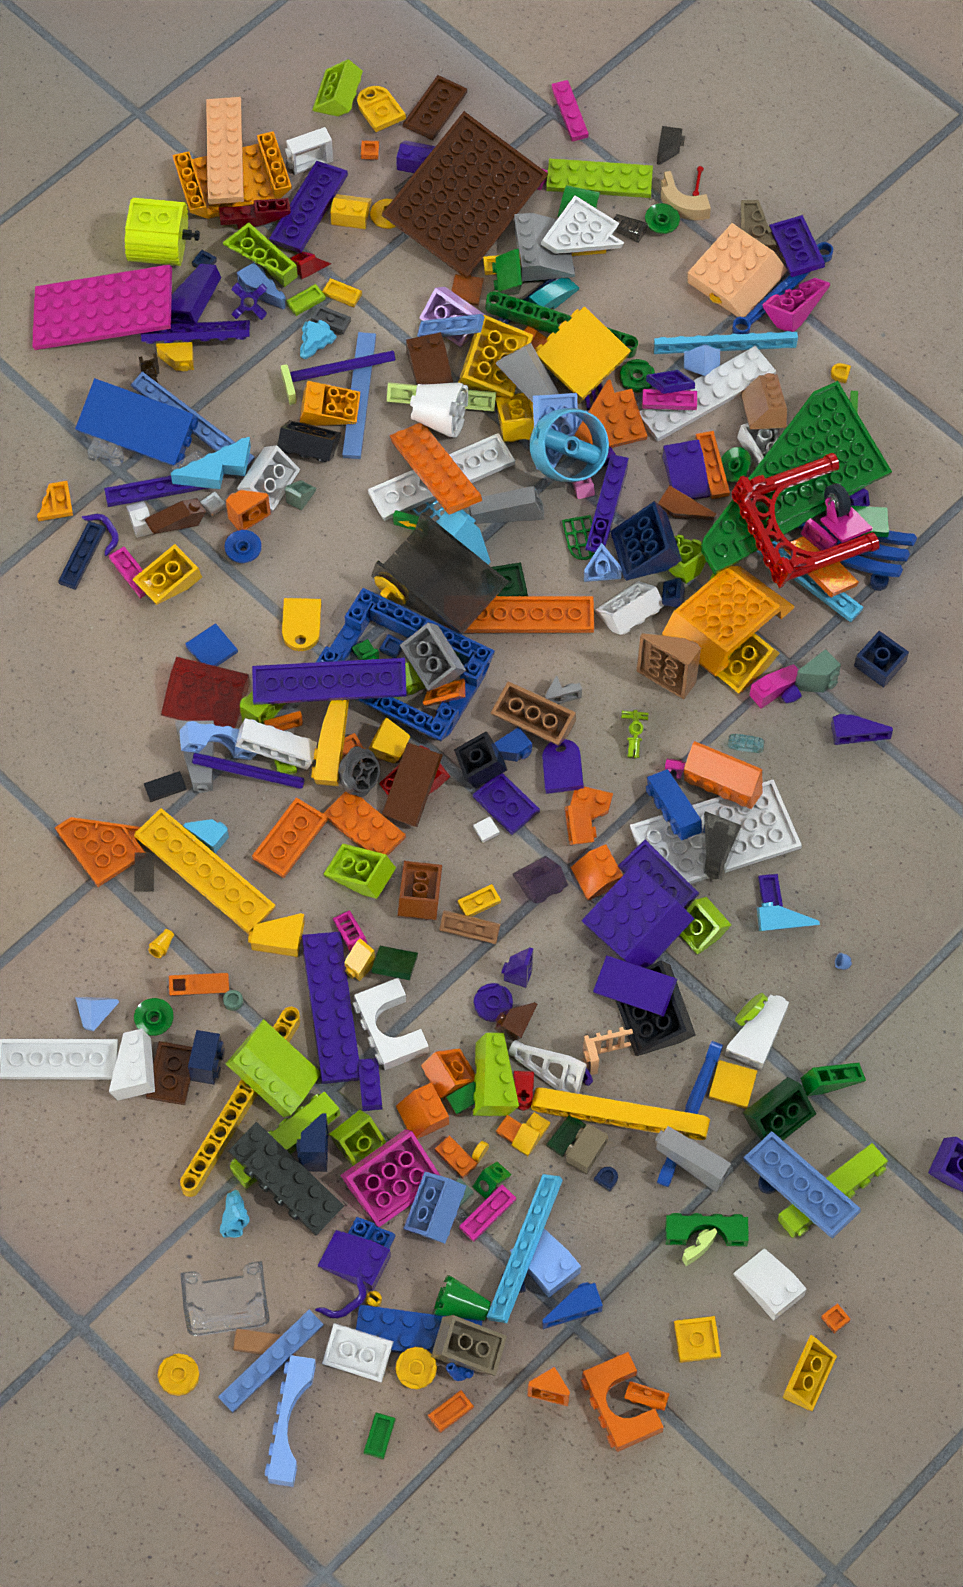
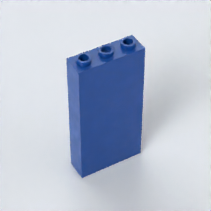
[75,378,198,468]

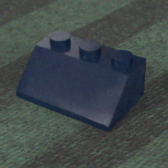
[297,1113,329,1172]

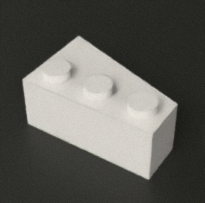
[109,1029,155,1101]

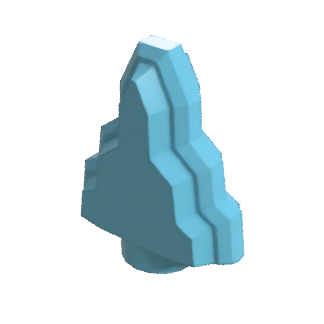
[300,320,337,359]
[220,1190,250,1238]

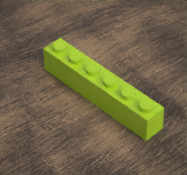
[230,1091,340,1189]
[777,1143,888,1238]

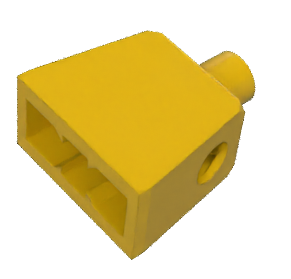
[368,718,410,763]

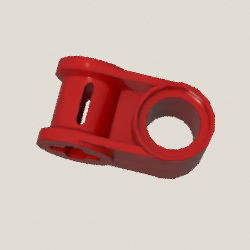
[514,1071,534,1111]

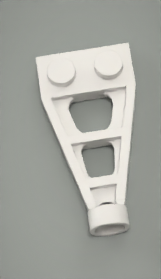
[508,1040,587,1094]

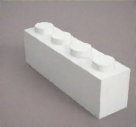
[236,718,317,770]

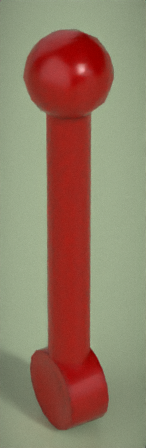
[692,166,704,196]

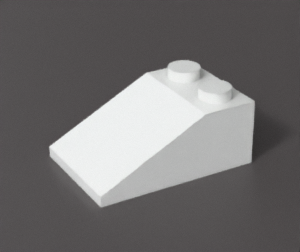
[733,1248,807,1321]

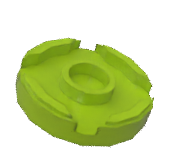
[735,993,768,1026]

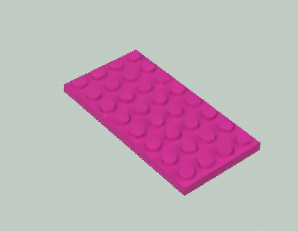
[32,264,172,350]

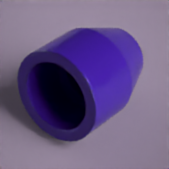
[781,685,802,704]

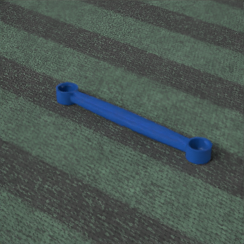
[732,242,833,334]
[657,1041,723,1187]

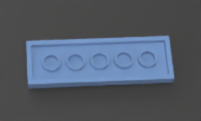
[743,1132,861,1239]

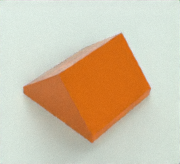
[527,1367,570,1406]

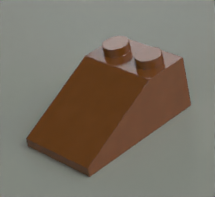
[406,332,453,385]

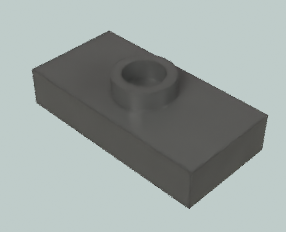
[311,305,351,334]

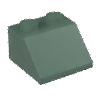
[795,649,841,693]

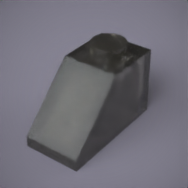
[657,126,685,165]

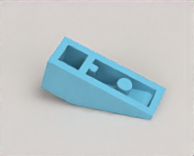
[757,902,820,931]

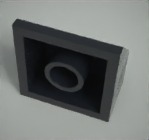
[454,731,507,788]

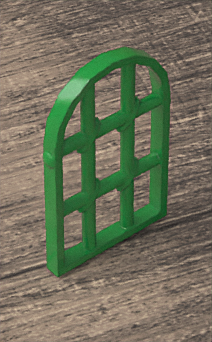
[562,515,595,560]

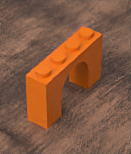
[580,1352,664,1452]

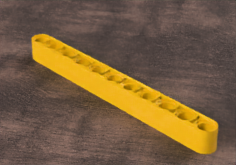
[180,1006,300,1197]

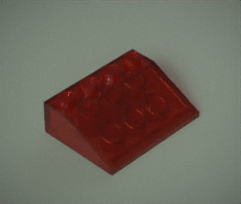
[161,657,250,728]

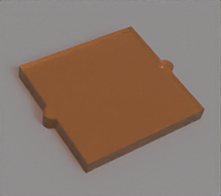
[452,274,484,306]

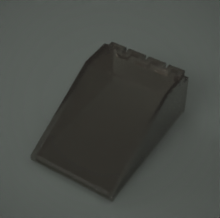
[371,512,509,635]

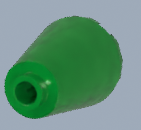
[433,1275,491,1321]

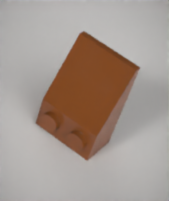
[398,861,442,920]

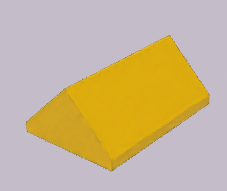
[783,1335,837,1411]

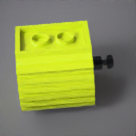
[125,197,200,266]

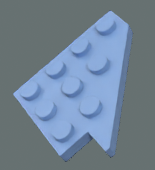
[533,393,589,469]

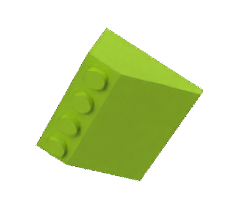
[225,1019,320,1118]

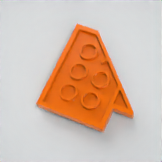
[55,817,146,887]

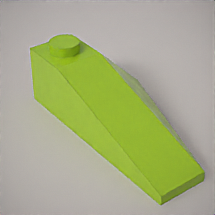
[669,534,707,584]

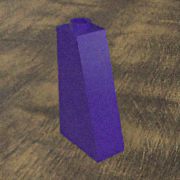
[171,264,221,324]

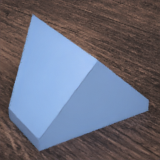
[684,344,720,376]
[584,543,622,582]
[75,997,119,1031]

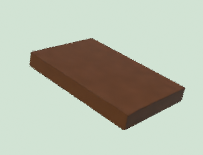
[146,1041,192,1105]

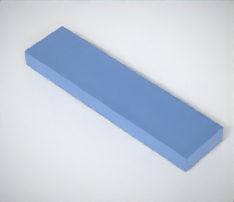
[417,314,485,337]

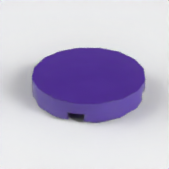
[474,983,513,1022]

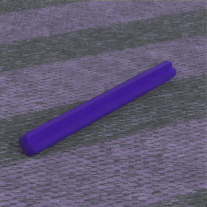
[290,350,396,382]
[192,753,305,789]

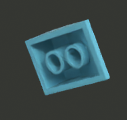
[437,510,491,565]

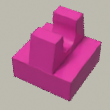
[665,758,686,779]

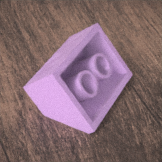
[420,287,485,347]

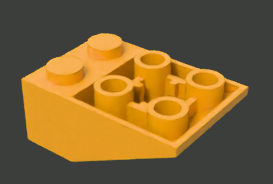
[299,381,360,426]

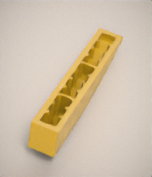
[311,700,349,786]

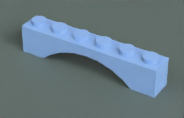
[265,1355,316,1487]

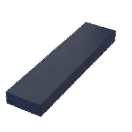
[58,521,106,590]

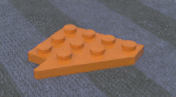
[574,379,648,448]

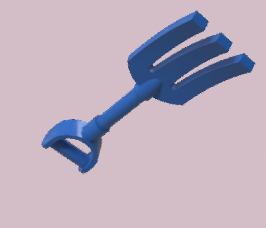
[797,523,917,577]

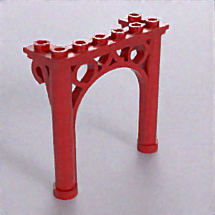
[732,453,879,588]

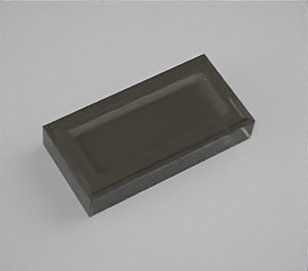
[134,852,154,892]

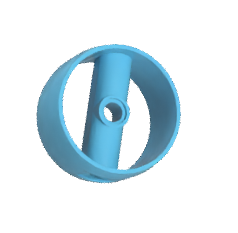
[530,408,609,482]

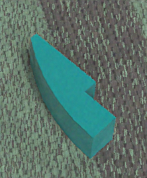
[529,278,580,309]

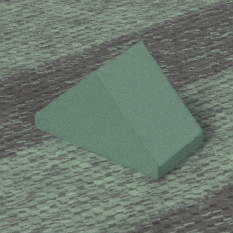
[285,480,317,511]

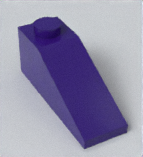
[831,714,893,745]
[502,947,534,988]

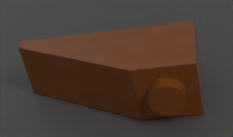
[145,498,206,534]

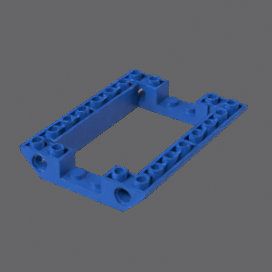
[316,588,495,742]

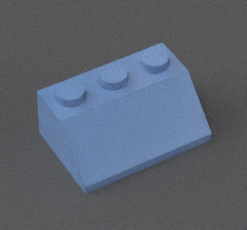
[403,1172,466,1244]

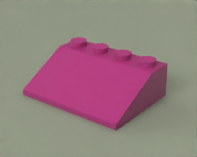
[340,1129,440,1227]

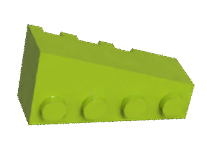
[473,1033,519,1116]

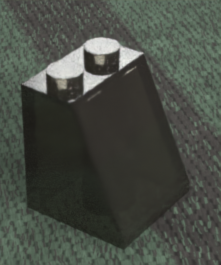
[701,811,742,880]

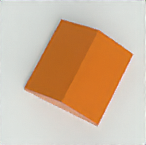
[423,679,465,706]

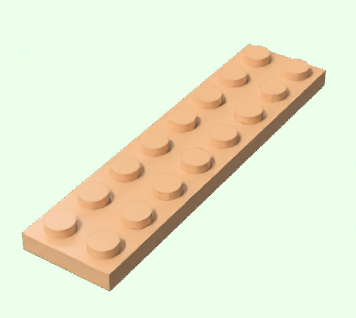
[206,97,244,204]

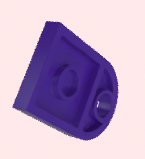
[542,739,584,794]

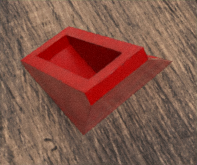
[289,251,331,279]

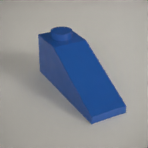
[542,1282,603,1329]

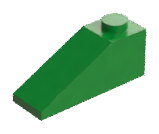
[800,1063,866,1096]

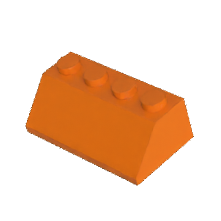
[684,741,763,809]

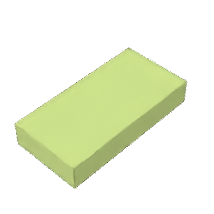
[281,364,296,405]

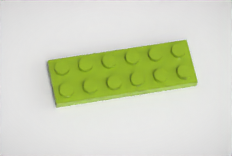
[546,158,653,198]

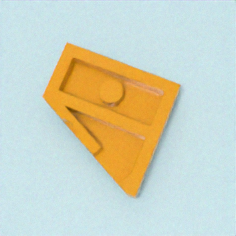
[37,481,73,521]

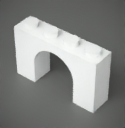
[352,978,429,1070]

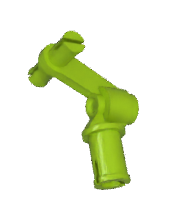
[621,710,649,758]

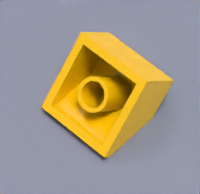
[330,194,372,229]

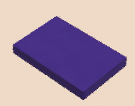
[473,773,540,835]

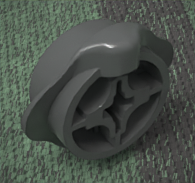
[338,746,380,797]

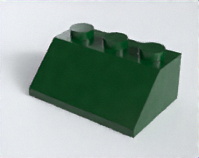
[742,1077,816,1141]

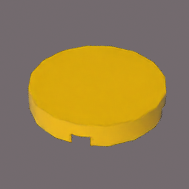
[395,1347,437,1389]
[157,1353,200,1396]

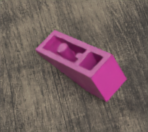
[749,664,799,709]

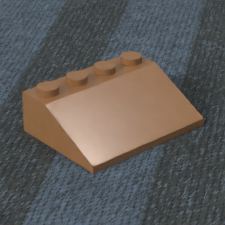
[637,633,701,699]

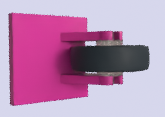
[820,483,872,543]

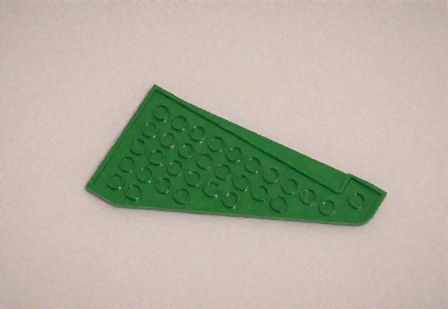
[701,381,892,574]

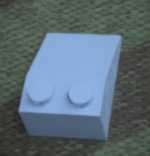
[510,1229,581,1298]

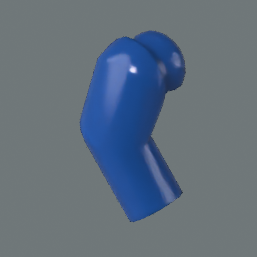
[446,1363,474,1381]

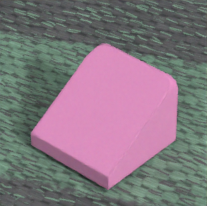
[572,478,595,499]

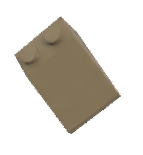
[431,1315,507,1376]

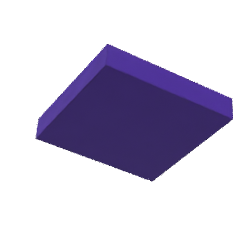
[646,370,695,394]

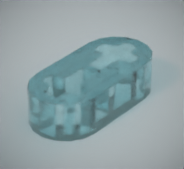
[728,734,765,753]

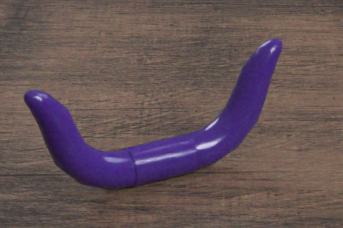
[82,513,119,556]
[315,1275,366,1319]

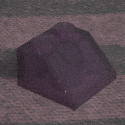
[513,856,569,904]

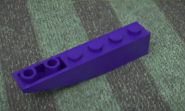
[585,454,629,552]

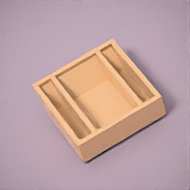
[688,223,788,317]

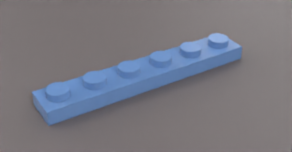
[218,1309,324,1413]

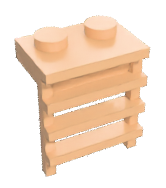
[582,1027,633,1075]

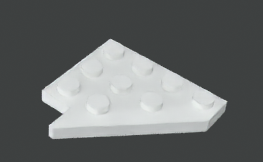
[541,196,624,254]

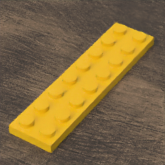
[134,808,276,934]

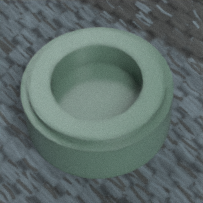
[223,990,243,1011]

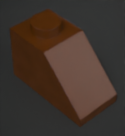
[494,1002,538,1041]

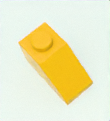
[156,342,194,371]
[344,938,375,981]

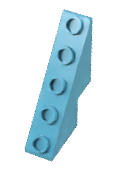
[171,437,251,489]

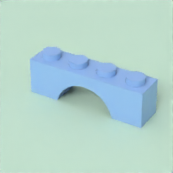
[180,721,257,760]

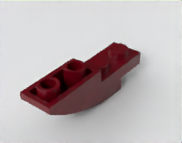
[219,198,291,229]

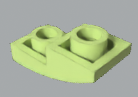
[682,1228,717,1266]

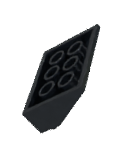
[616,960,696,1056]

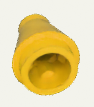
[148,929,174,958]

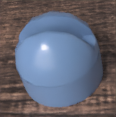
[835,953,852,970]

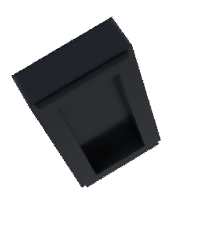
[144,771,187,802]

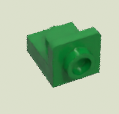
[352,639,379,660]

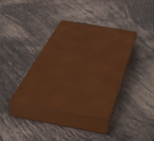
[403,75,467,141]
[382,742,443,827]

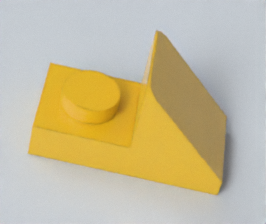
[511,1112,551,1156]

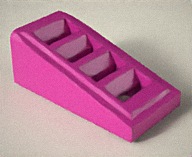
[332,910,367,952]

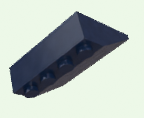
[610,501,682,581]

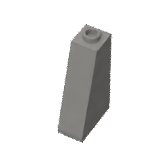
[496,343,559,402]
[468,486,545,524]
[175,721,215,793]
[655,1126,731,1192]

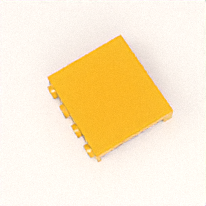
[535,306,631,404]

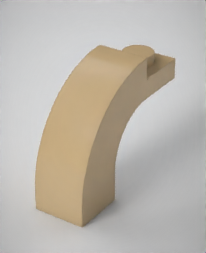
[661,171,711,220]

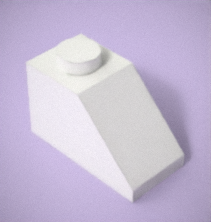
[126,501,152,538]

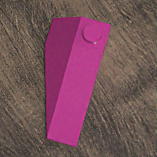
[763,278,830,332]

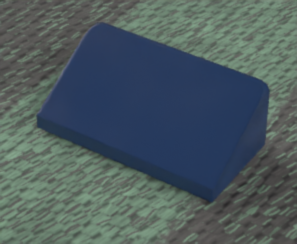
[662,578,685,608]

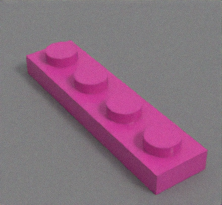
[551,80,589,142]

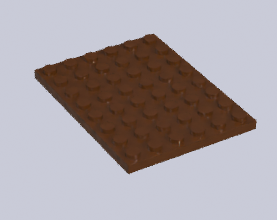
[382,111,548,279]

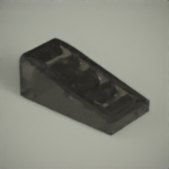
[613,214,648,243]

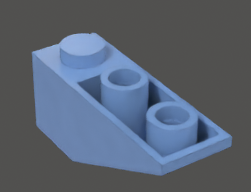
[237,262,286,309]

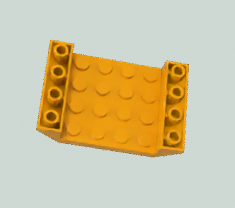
[172,131,292,219]
[662,566,794,677]

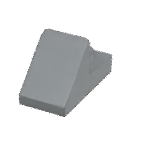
[545,676,582,704]

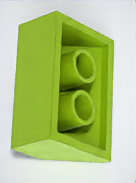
[312,59,363,117]

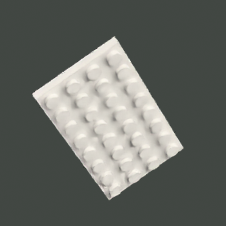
[630,780,802,884]

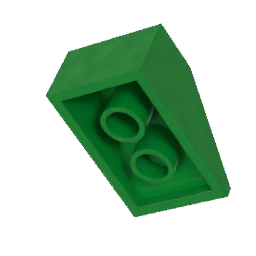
[492,249,522,295]

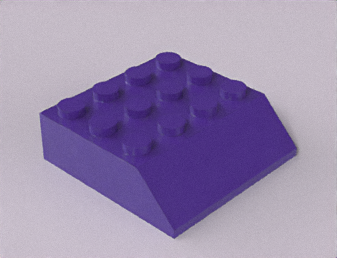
[582,863,694,968]

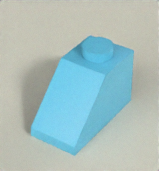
[183,819,229,854]

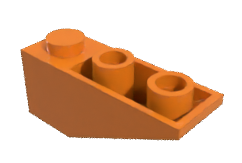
[169,973,229,996]

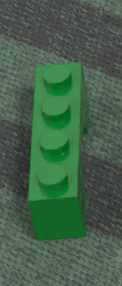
[665,1213,749,1247]

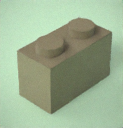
[565,1123,608,1174]

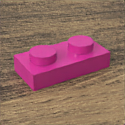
[801,518,838,551]

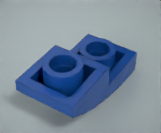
[348,1217,396,1249]

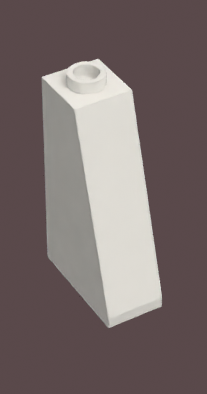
[725,995,789,1070]

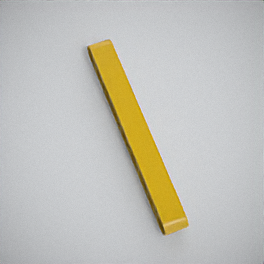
[531,1087,710,1140]

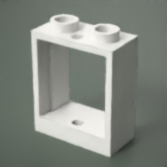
[285,127,333,175]

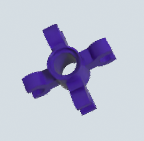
[231,282,267,320]

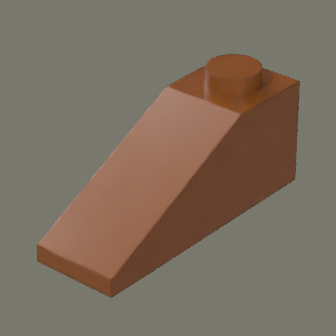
[658,485,716,520]

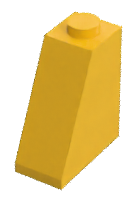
[248,913,305,957]

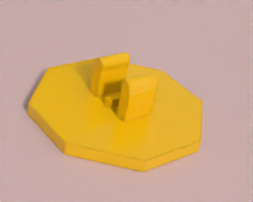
[374,576,406,605]

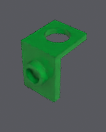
[472,1162,512,1199]

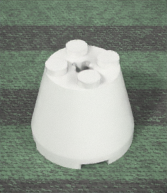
[410,383,468,437]

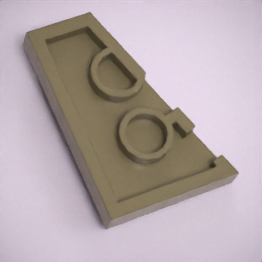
[741,200,777,248]

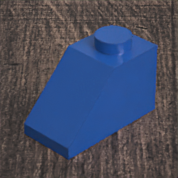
[495,727,532,762]

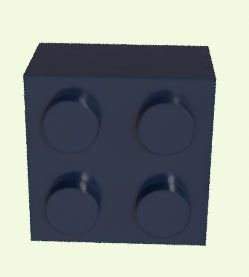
[854,631,909,688]
[188,1030,225,1085]

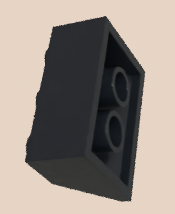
[277,420,341,462]

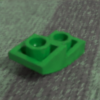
[446,1081,476,1115]

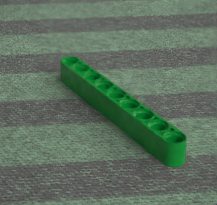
[485,291,638,358]

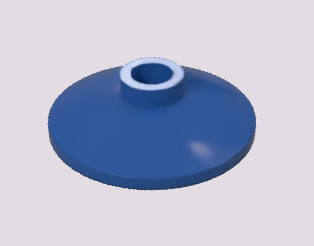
[224,530,262,563]

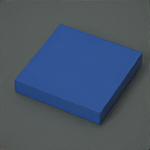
[185,623,238,673]

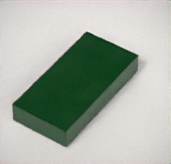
[546,1114,586,1157]

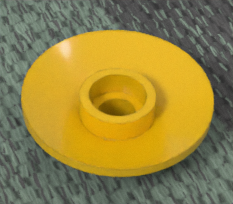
[370,199,396,229]

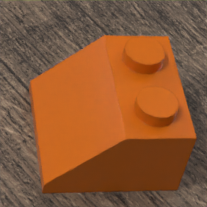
[226,490,271,530]
[564,804,597,845]
[571,844,623,900]
[421,1048,475,1098]
[396,1082,449,1139]

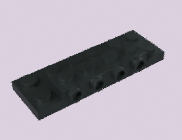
[228,1122,344,1236]

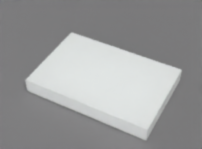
[322,1323,394,1382]

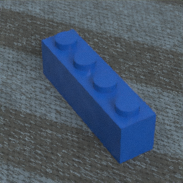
[646,769,702,841]

